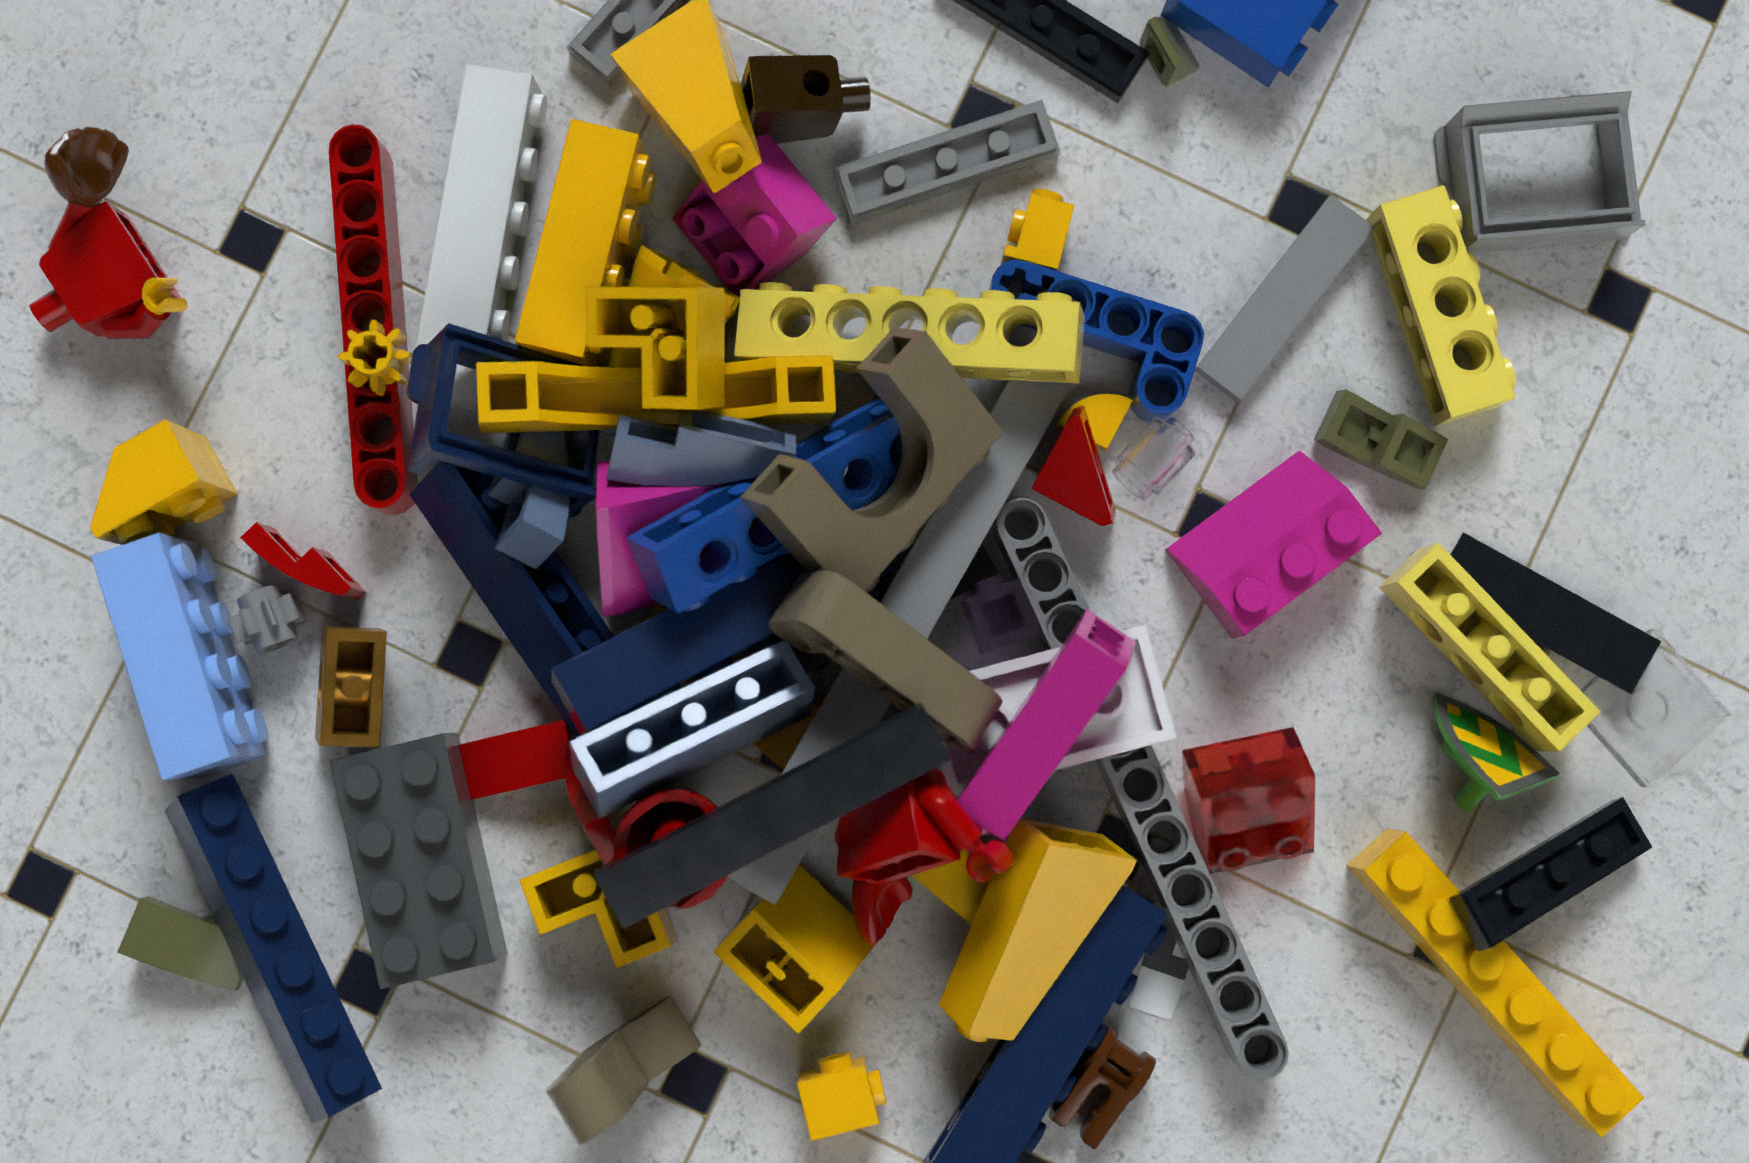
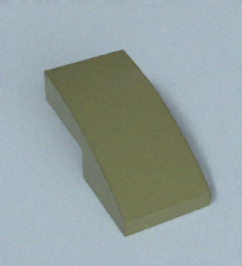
[1314,389,1449,489]
[117,896,244,991]

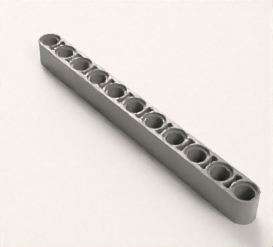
[728,380,1073,905]
[993,497,1289,1080]

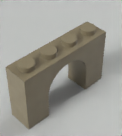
[740,327,1003,593]

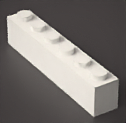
[415,64,547,412]

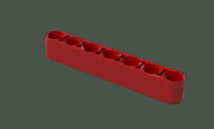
[329,124,418,515]

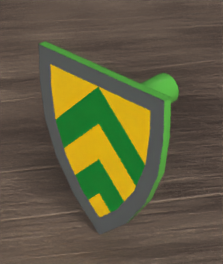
[1432,693,1560,812]

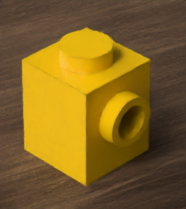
[797,1051,887,1141]

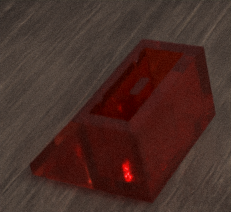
[1182,727,1316,874]

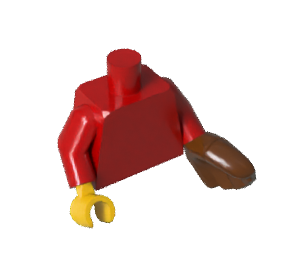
[29,127,188,340]

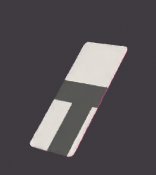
[1129,907,1200,1020]

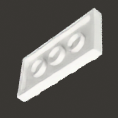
[941,625,1177,796]

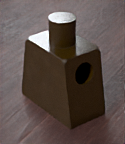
[741,55,871,144]

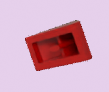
[1031,405,1116,527]

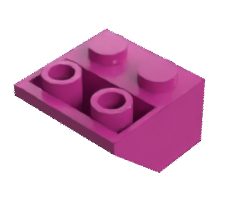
[672,133,837,297]

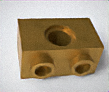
[315,626,387,747]

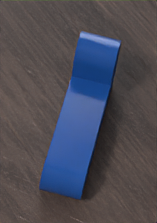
[989,260,1204,423]

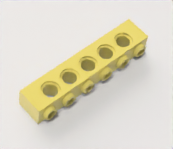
[734,282,1085,384]

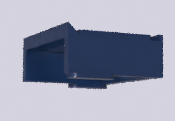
[407,323,599,518]

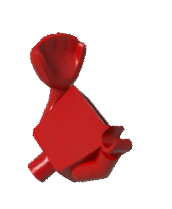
[834,768,1013,945]

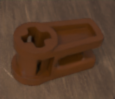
[1049,1026,1156,1150]

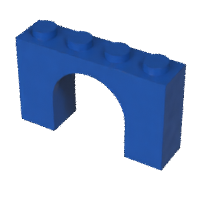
[1160,0,1339,88]

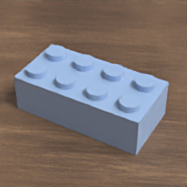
[91,533,268,780]

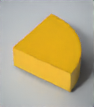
[1056,394,1133,452]

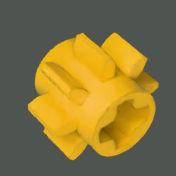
[338,320,412,396]

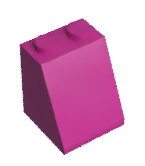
[596,461,750,616]

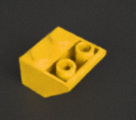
[90,419,238,545]
[713,863,879,1034]

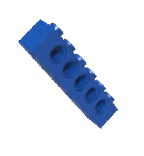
[626,397,902,614]

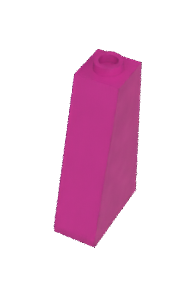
[958,609,1136,841]

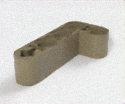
[767,570,1003,754]
[546,995,702,1146]

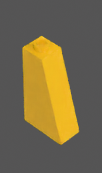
[610,0,762,194]
[938,818,1137,1042]

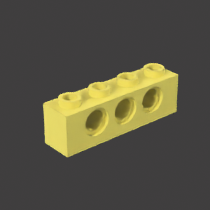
[1366,185,1516,427]
[1379,542,1601,752]

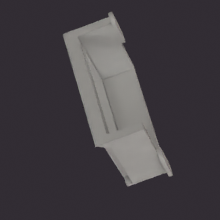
[1433,91,1646,253]

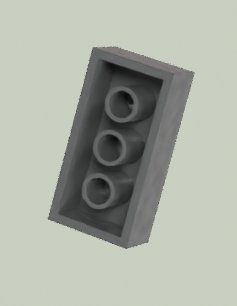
[330,733,508,990]

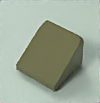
[1139,17,1199,87]

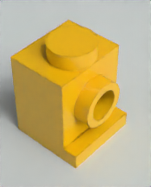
[1000,189,1075,271]

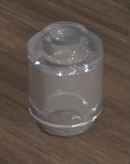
[1112,417,1195,501]

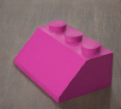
[1165,450,1382,639]

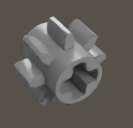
[228,585,307,654]

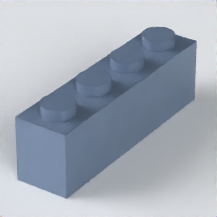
[569,639,815,819]

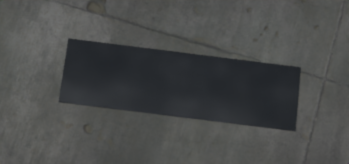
[1450,532,1662,695]

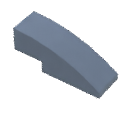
[606,409,796,487]
[488,431,570,569]

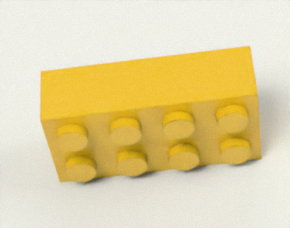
[515,118,657,367]

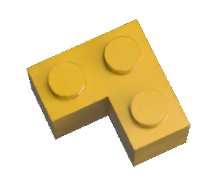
[586,287,725,410]
[519,849,678,968]

